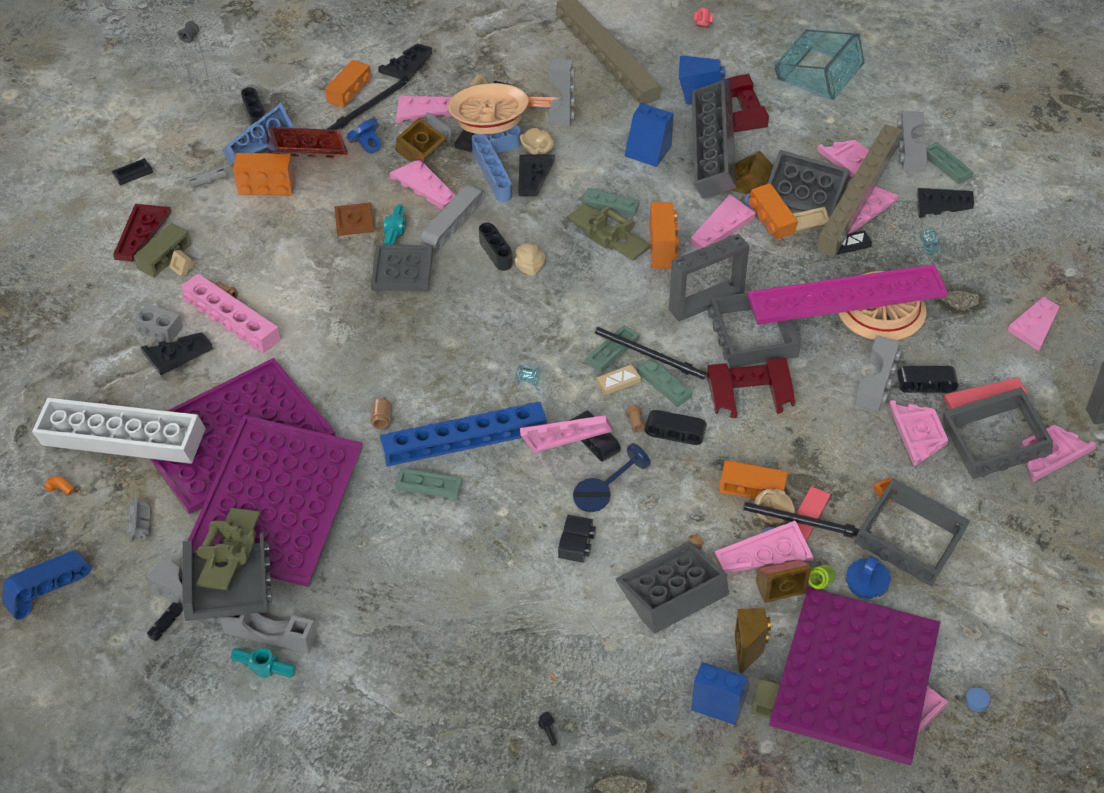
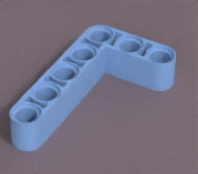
[472,125,521,202]

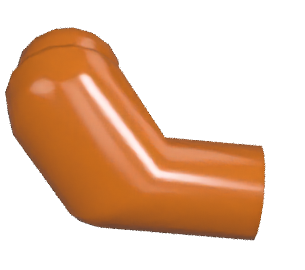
[43,476,75,496]

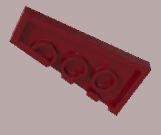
[113,204,172,262]

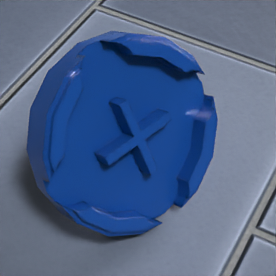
[347,119,381,154]
[845,556,891,599]

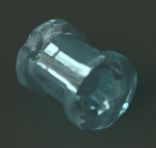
[920,229,941,255]
[515,364,540,386]

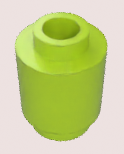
[808,564,836,589]

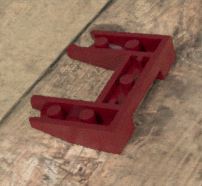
[725,73,769,132]
[706,358,796,418]

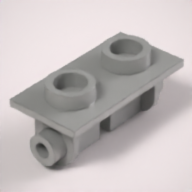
[422,112,451,143]
[126,495,150,542]

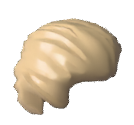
[519,128,554,155]
[514,242,545,276]
[754,488,796,525]

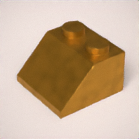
[395,117,447,161]
[730,151,773,194]
[756,560,811,603]
[734,608,771,673]

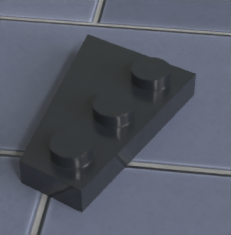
[378,43,432,82]
[518,155,555,196]
[917,188,974,218]
[141,332,213,375]

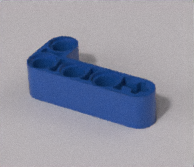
[2,550,92,620]

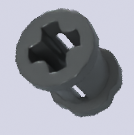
[178,21,199,43]

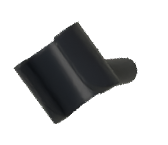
[538,711,557,746]

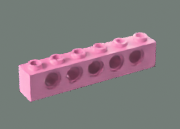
[181,274,280,353]

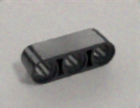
[241,87,265,126]
[479,222,512,271]
[897,366,958,393]
[569,410,621,462]
[644,410,707,445]

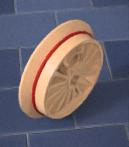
[448,83,529,134]
[838,271,926,341]

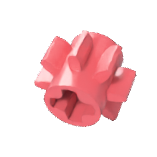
[693,8,714,27]

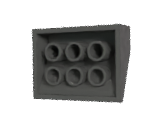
[767,150,850,218]
[616,541,729,633]

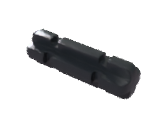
[147,602,182,641]

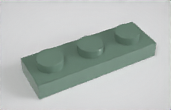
[926,142,973,184]
[582,188,640,217]
[586,325,639,372]
[637,358,692,407]
[395,468,462,499]

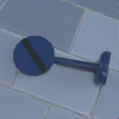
[573,443,651,512]

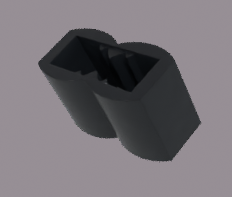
[558,515,596,563]

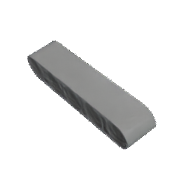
[420,184,485,250]

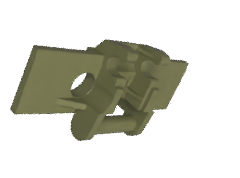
[567,204,650,261]
[196,508,260,590]

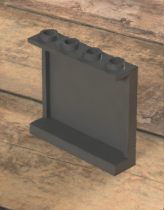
[182,533,272,621]

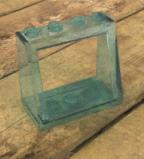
[774,29,865,99]

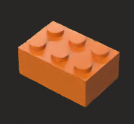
[233,153,295,196]
[649,202,679,268]

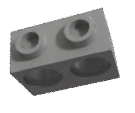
[134,303,183,343]

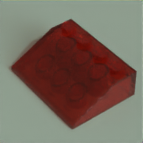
[267,127,348,158]

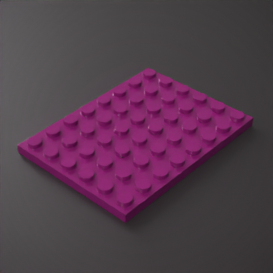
[149,358,336,514]
[188,415,363,587]
[769,587,940,766]

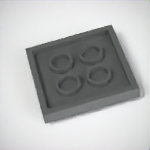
[371,245,433,291]

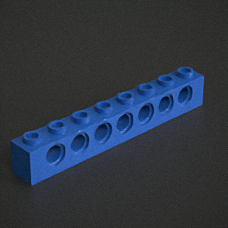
[380,402,547,467]

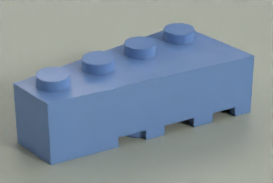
[223,102,297,166]

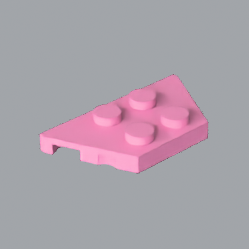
[817,140,869,178]
[888,400,948,466]
[1021,425,1097,482]

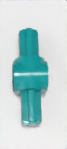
[384,204,405,245]
[231,648,296,678]

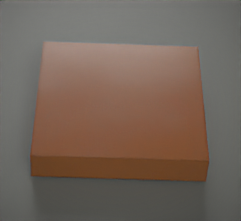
[334,202,374,236]

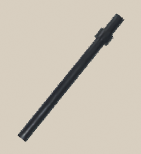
[327,79,406,134]
[595,327,707,380]
[743,502,871,538]

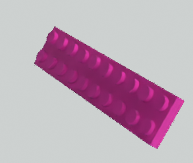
[747,264,947,325]

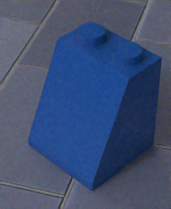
[679,56,730,104]
[625,103,674,167]
[691,662,750,725]

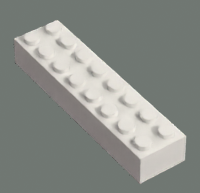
[32,398,206,464]

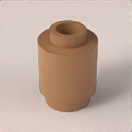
[370,398,392,429]

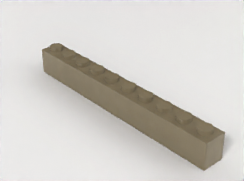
[556,0,660,104]
[817,124,902,257]

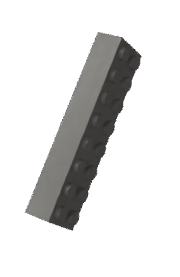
[692,79,736,199]

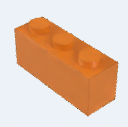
[325,60,372,108]
[748,183,798,240]
[719,460,788,499]

